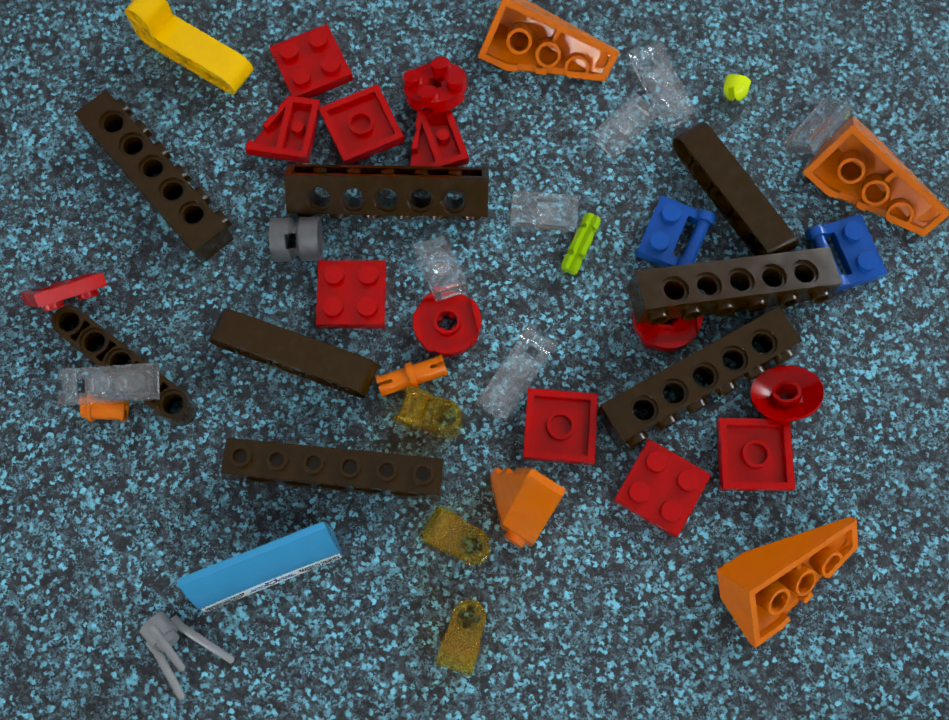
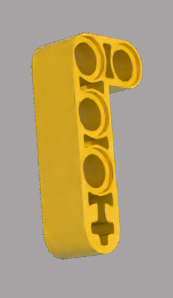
[124,0,254,95]

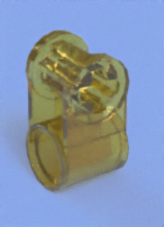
[393,386,464,439]
[419,505,490,565]
[435,600,486,676]

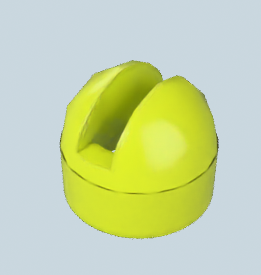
[723,74,751,101]

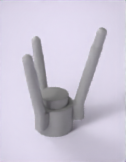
[139,611,235,700]

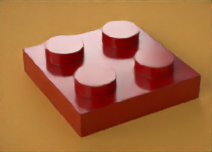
[269,24,353,98]
[318,84,405,165]
[316,260,387,329]
[522,388,598,466]
[716,418,795,492]
[613,439,711,538]

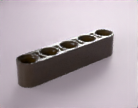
[672,122,797,256]
[51,306,197,426]
[209,308,379,398]

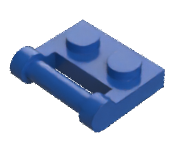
[635,195,716,267]
[804,214,888,293]

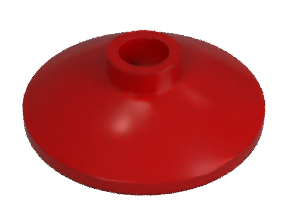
[750,365,824,421]

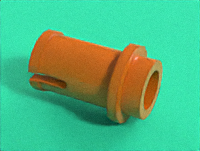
[80,394,129,422]

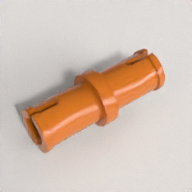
[376,354,448,397]

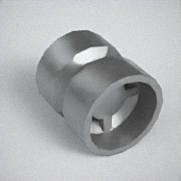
[269,216,323,262]

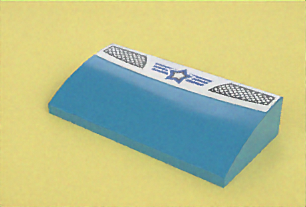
[177,521,343,612]

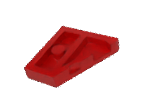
[245,95,322,164]
[410,108,469,167]
[20,272,108,311]

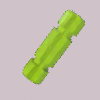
[561,212,601,275]

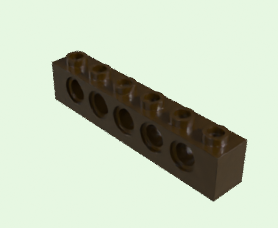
[74,90,234,264]
[284,164,489,221]
[627,247,842,325]
[597,306,802,448]
[221,437,445,501]

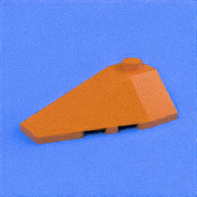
[477,0,620,81]
[802,115,949,237]
[490,467,566,548]
[716,516,858,648]

